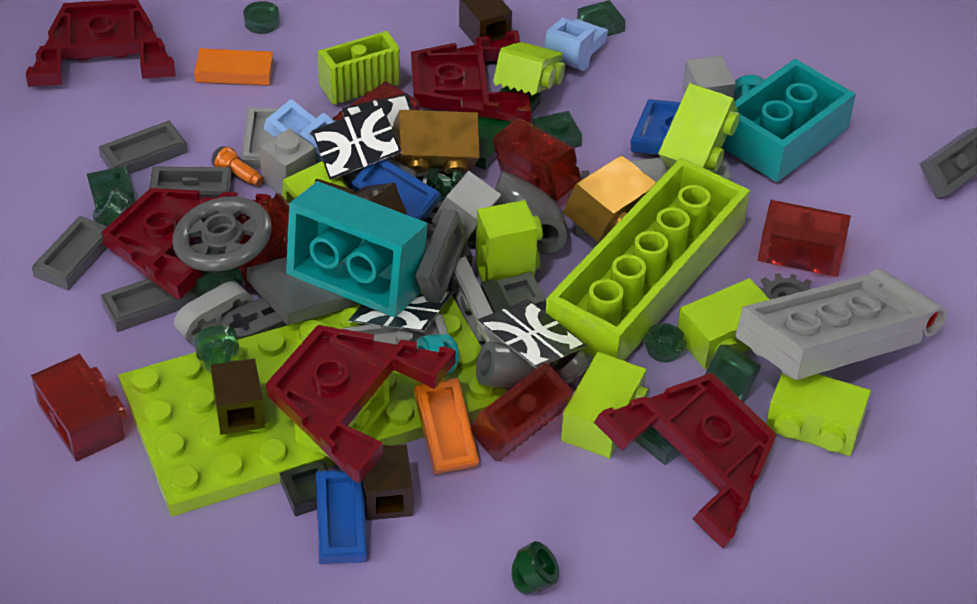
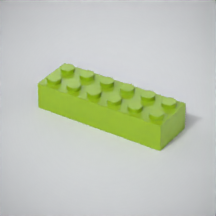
[546,157,750,361]

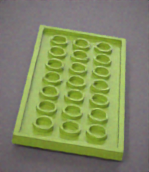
[118,287,510,517]

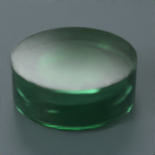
[243,1,280,34]

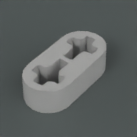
[174,281,253,344]

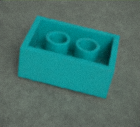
[722,58,856,182]
[286,181,428,317]

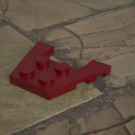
[26,0,176,87]
[411,30,531,123]
[101,188,273,300]
[266,325,456,483]
[593,373,777,548]

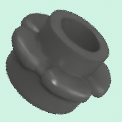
[553,349,593,387]

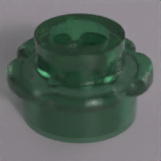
[644,323,686,362]

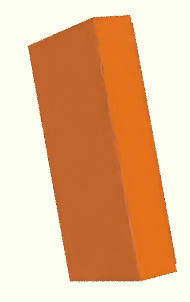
[194,48,274,85]
[413,378,479,475]

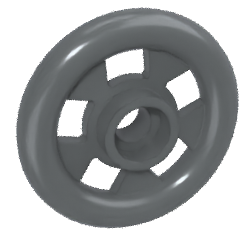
[172,196,272,272]

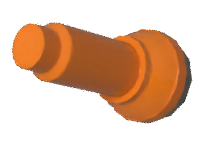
[211,146,264,187]

